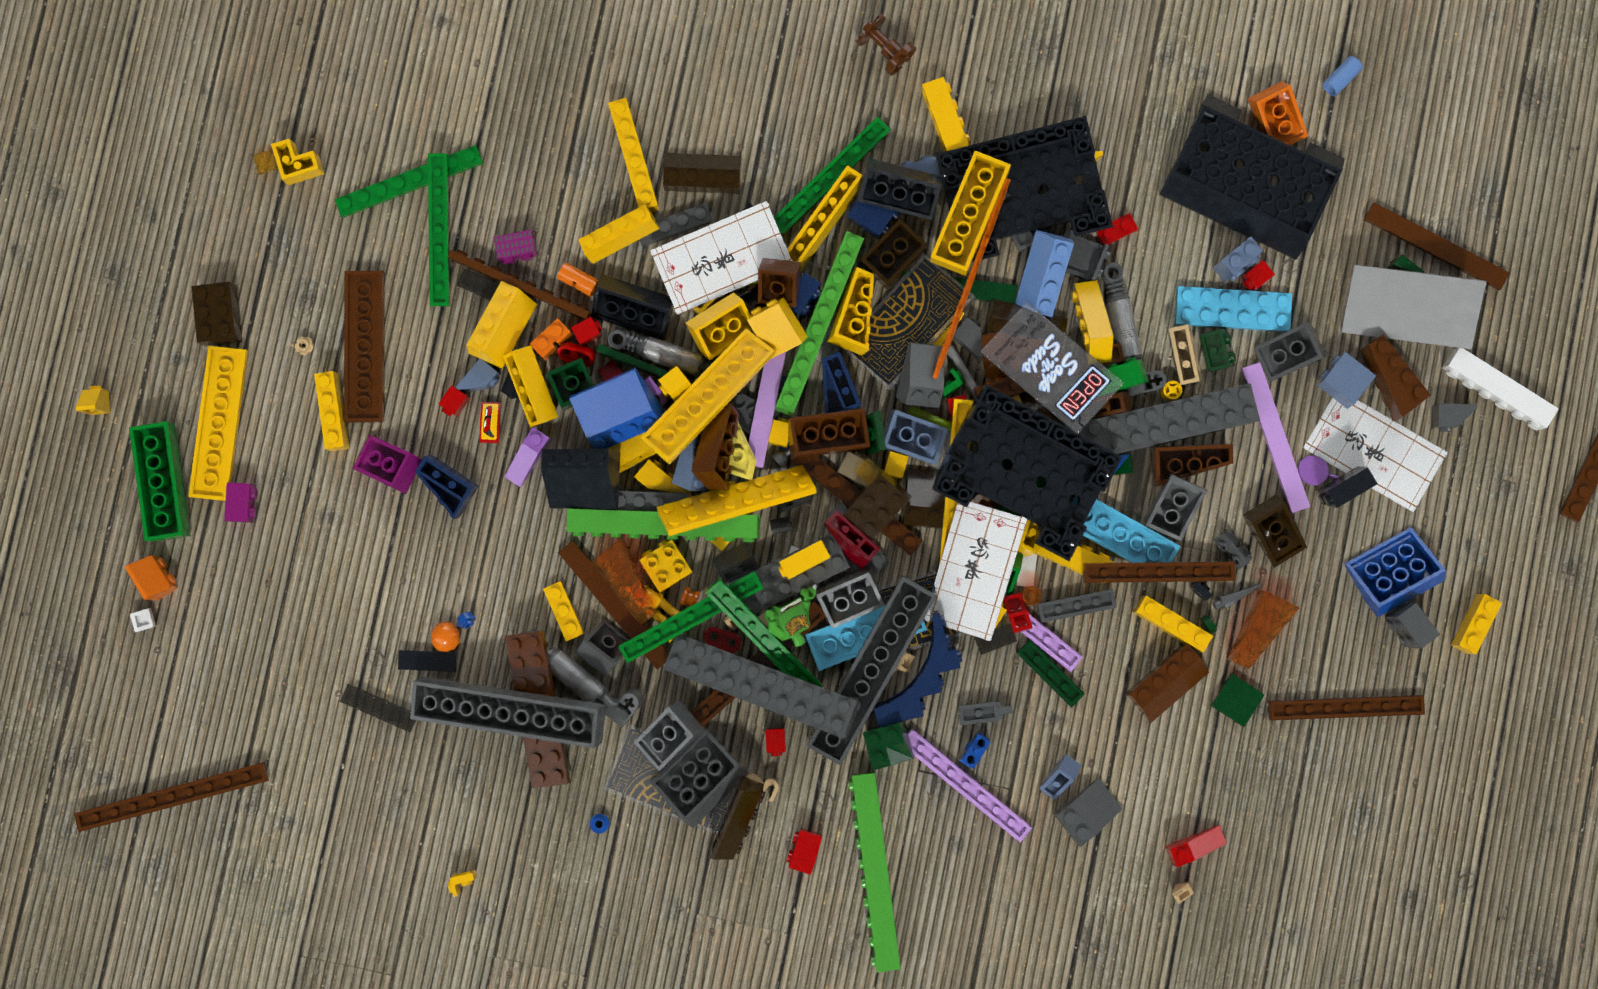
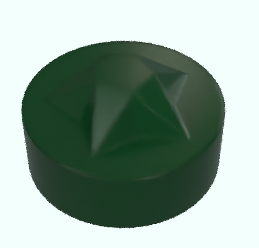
[1200,615,1217,635]

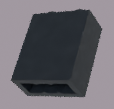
[1318,466,1378,508]

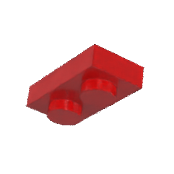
[1096,213,1138,245]

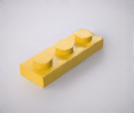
[543,581,585,642]

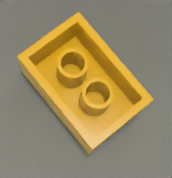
[685,292,754,361]

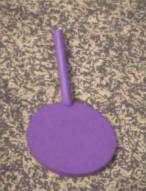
[1298,456,1340,486]

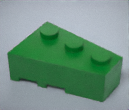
[1078,357,1149,399]

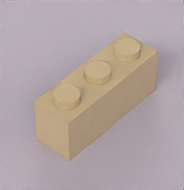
[1169,324,1202,385]

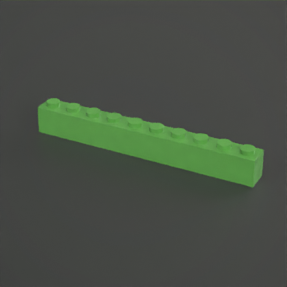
[775,231,864,417]
[567,509,761,542]
[848,771,901,972]

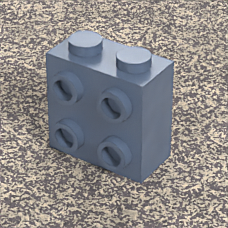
[1213,237,1263,283]
[1317,352,1376,409]

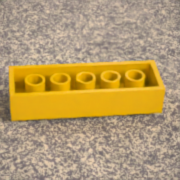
[930,151,1011,276]

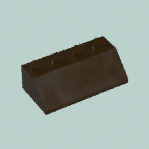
[663,153,742,194]
[985,299,1068,346]
[710,776,766,860]

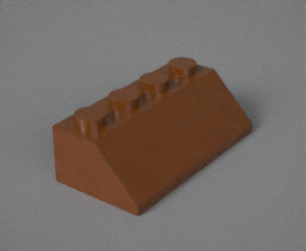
[788,409,870,459]
[1125,643,1209,723]

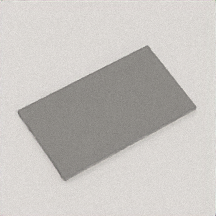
[1341,264,1487,349]

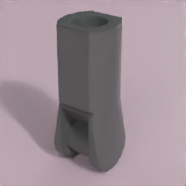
[778,495,812,513]

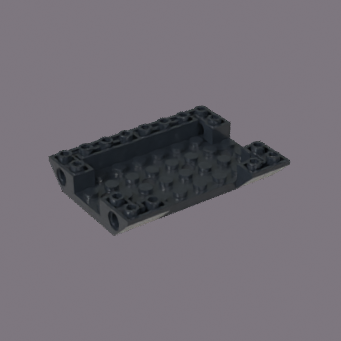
[1159,94,1345,260]
[936,116,1113,262]
[932,384,1122,561]

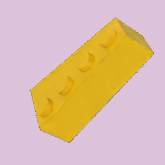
[827,267,874,356]
[1071,280,1114,365]

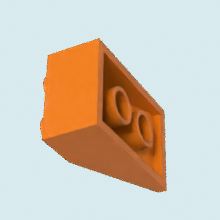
[1248,81,1308,145]

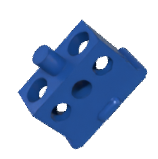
[959,731,991,768]

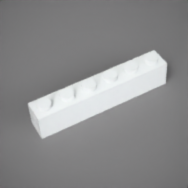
[1442,348,1559,430]

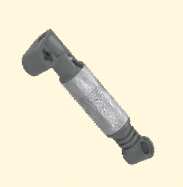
[1101,263,1166,396]
[608,328,714,378]
[528,630,644,728]

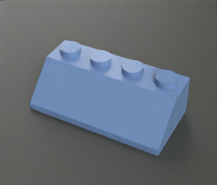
[1015,230,1074,317]

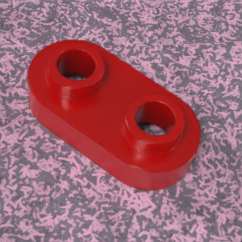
[557,342,596,367]
[704,627,742,653]

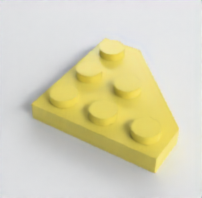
[729,422,757,480]

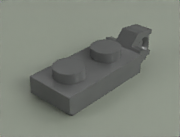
[958,701,1013,725]

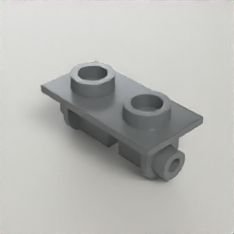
[1214,529,1252,569]

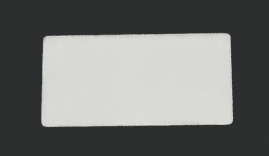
[1017,554,1037,588]

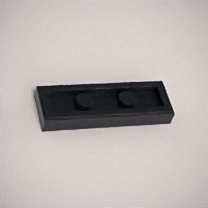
[398,650,458,672]

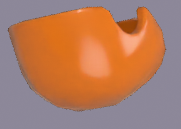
[431,621,460,652]

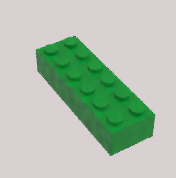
[129,421,191,542]

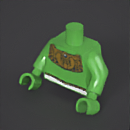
[764,587,816,647]

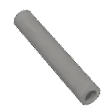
[947,345,978,399]

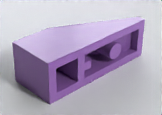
[504,427,552,487]

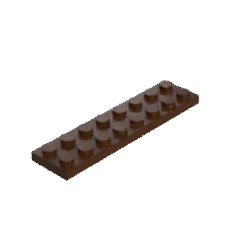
[344,270,384,423]
[505,630,571,788]

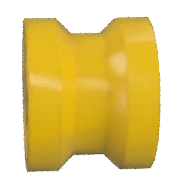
[1160,381,1182,401]

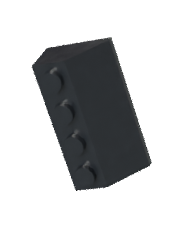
[858,158,943,220]
[591,274,674,340]

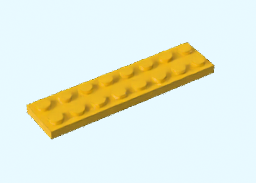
[640,328,775,465]
[188,346,248,501]
[657,465,816,536]

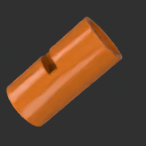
[557,262,600,297]

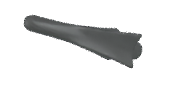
[1213,584,1262,610]

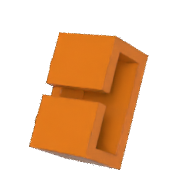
[530,318,574,361]

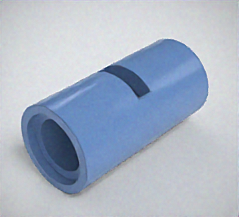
[1322,56,1363,96]

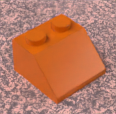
[125,555,178,600]

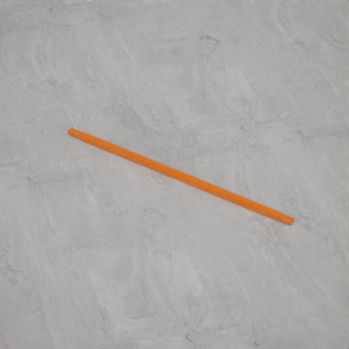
[932,179,1011,379]

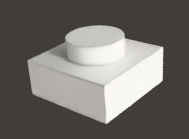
[130,608,156,632]

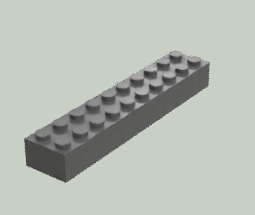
[1065,383,1260,455]
[807,575,937,766]
[663,634,860,739]
[410,677,606,748]

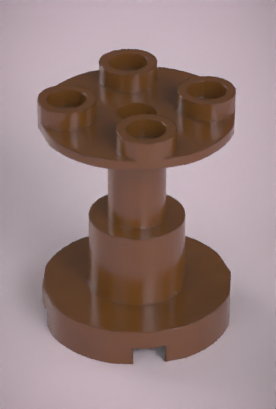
[855,14,916,76]

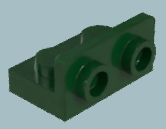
[1199,329,1236,372]

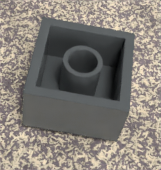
[1385,603,1440,649]

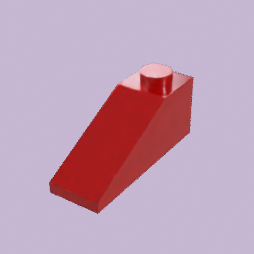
[1165,825,1227,868]

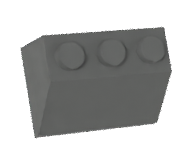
[816,565,885,628]

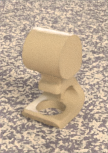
[746,773,779,802]

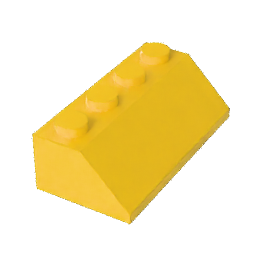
[466,281,537,369]

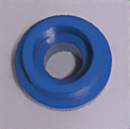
[457,612,476,629]
[590,814,609,834]

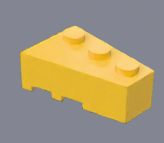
[658,366,691,402]

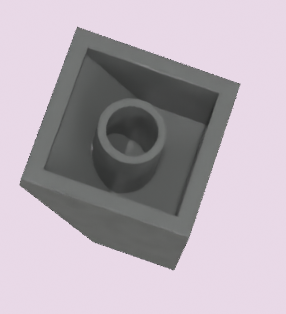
[576,619,630,677]

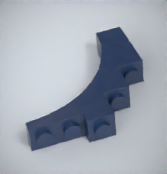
[873,611,962,727]

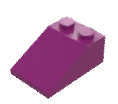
[352,435,422,494]

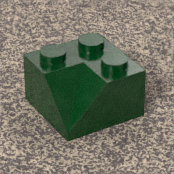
[546,358,595,411]
[863,721,914,770]

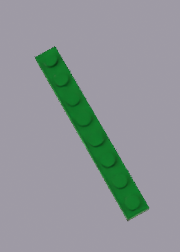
[773,116,891,236]
[334,145,483,218]
[428,153,450,307]
[618,571,764,663]
[705,578,823,688]

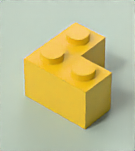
[271,139,324,185]

